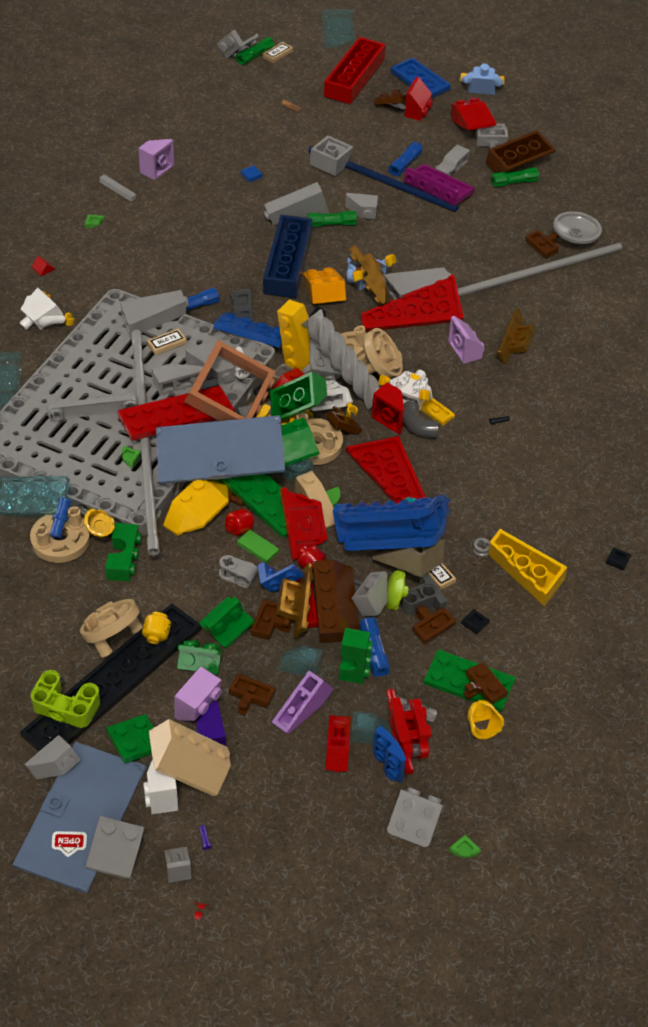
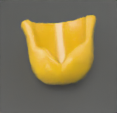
[84,509,115,537]
[467,700,504,740]

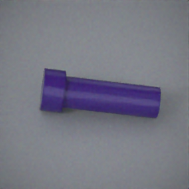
[199,825,212,850]

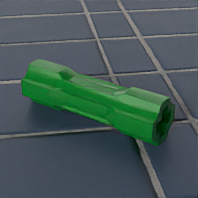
[236,37,275,65]
[491,167,539,187]
[307,211,357,227]

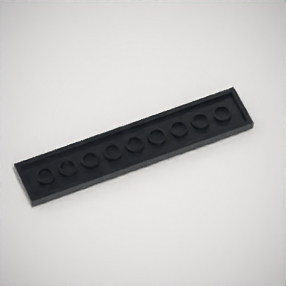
[20,603,201,751]

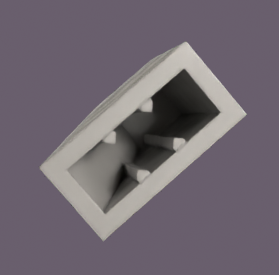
[186,340,235,385]

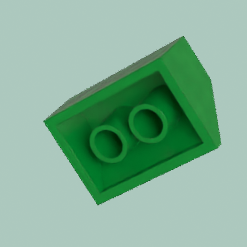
[270,372,327,421]
[281,418,319,466]

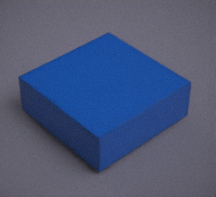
[241,166,262,182]

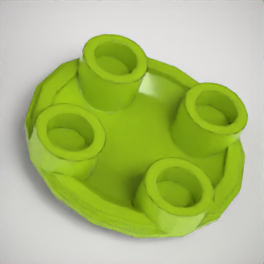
[386,570,408,611]

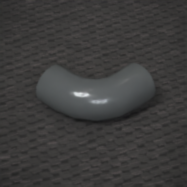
[403,401,438,439]

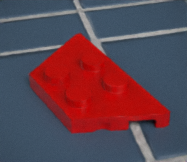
[280,487,328,561]

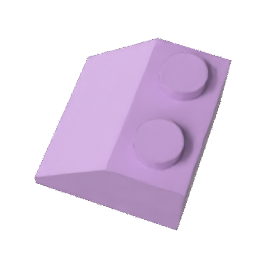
[138,139,174,180]
[448,316,484,363]
[175,667,222,721]

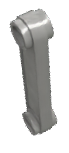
[47,393,138,422]

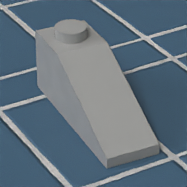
[152,364,211,396]

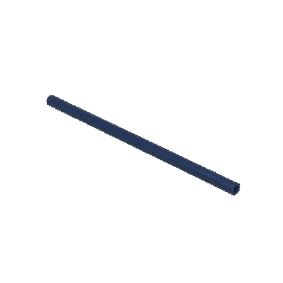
[308,145,459,213]

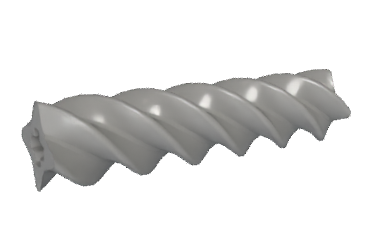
[301,309,380,409]

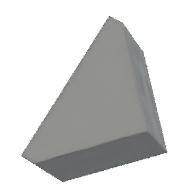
[164,847,192,883]

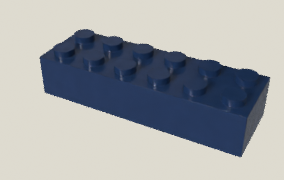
[263,215,313,298]

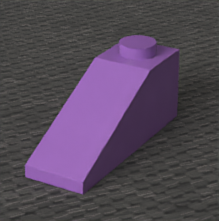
[272,671,334,734]

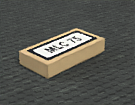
[263,42,293,63]
[147,328,187,355]
[428,563,456,590]

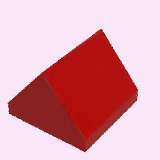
[32,256,55,276]

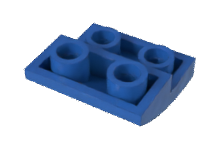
[373,725,406,784]

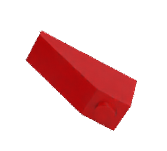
[326,715,351,772]

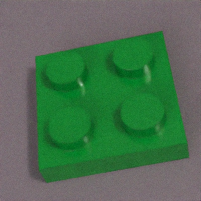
[106,714,154,764]

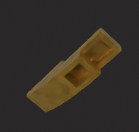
[349,245,390,305]

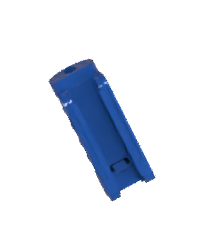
[333,494,450,551]

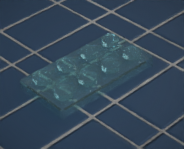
[0,476,70,515]

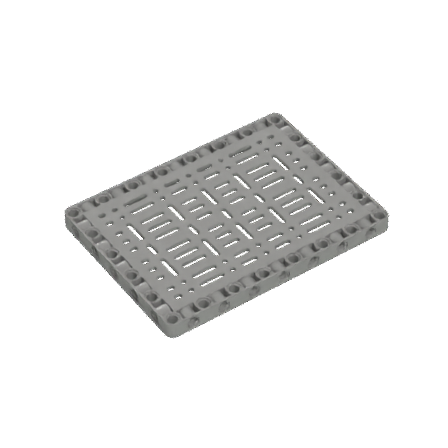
[0,289,275,536]

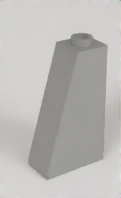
[264,182,329,224]
[384,267,451,300]
[120,290,188,337]

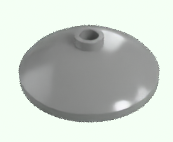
[553,211,602,244]

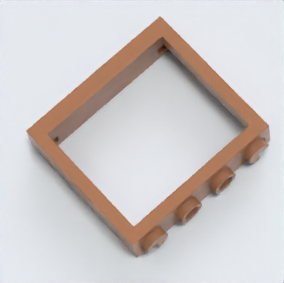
[184,340,275,421]

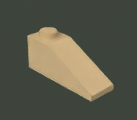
[295,471,335,528]

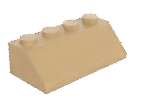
[149,719,231,796]

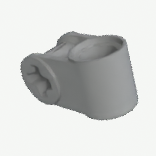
[219,555,258,588]

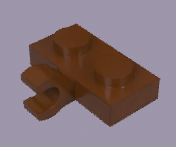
[375,89,407,105]
[525,230,559,259]
[327,406,363,435]
[250,600,291,640]
[412,605,456,645]
[463,662,508,704]
[229,674,276,716]

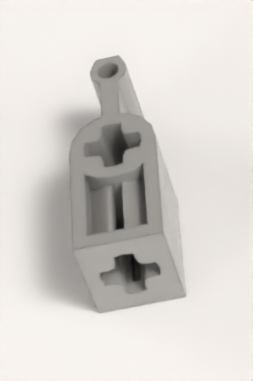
[435,145,470,176]

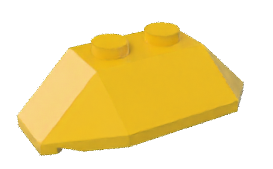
[163,479,229,536]

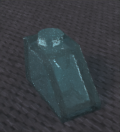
[277,645,323,677]
[351,711,393,745]

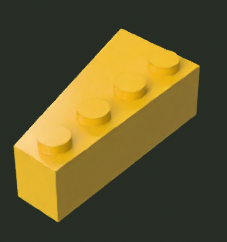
[277,300,311,371]
[488,529,567,606]

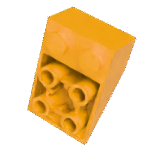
[302,267,346,304]

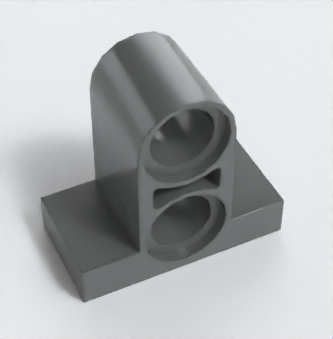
[230,289,253,322]
[401,573,447,615]

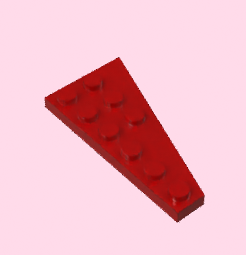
[360,274,464,332]
[346,436,426,503]

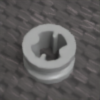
[473,538,490,556]

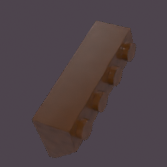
[485,130,556,173]
[313,560,359,643]

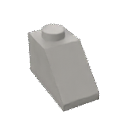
[345,193,378,219]
[352,571,387,617]
[25,735,81,779]

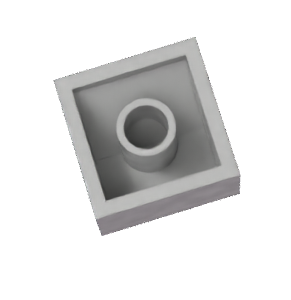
[310,135,353,176]
[85,816,144,879]

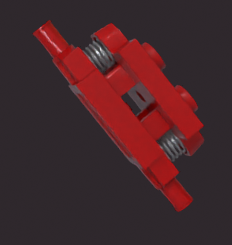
[386,689,432,774]

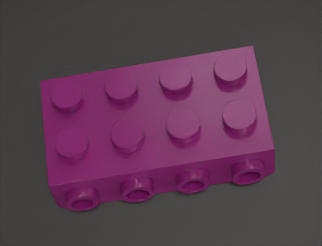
[404,164,475,206]

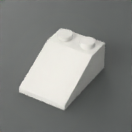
[143,759,178,814]

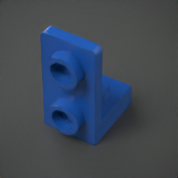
[258,562,304,592]

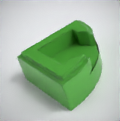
[85,215,104,228]
[122,446,141,468]
[326,487,341,508]
[449,835,481,858]

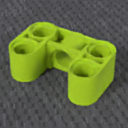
[31,670,100,728]

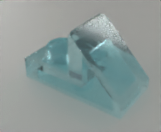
[283,459,314,481]

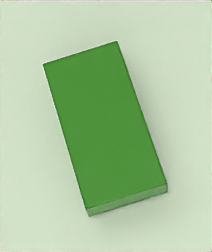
[237,530,279,564]

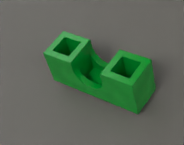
[105,523,142,582]
[339,628,373,684]

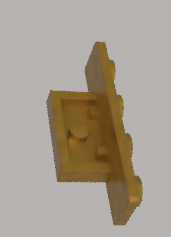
[497,308,536,364]
[277,563,314,638]

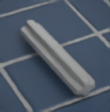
[99,174,136,202]

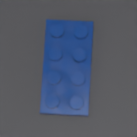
[391,58,451,98]
[213,312,282,348]

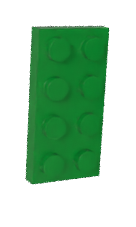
[423,649,516,713]

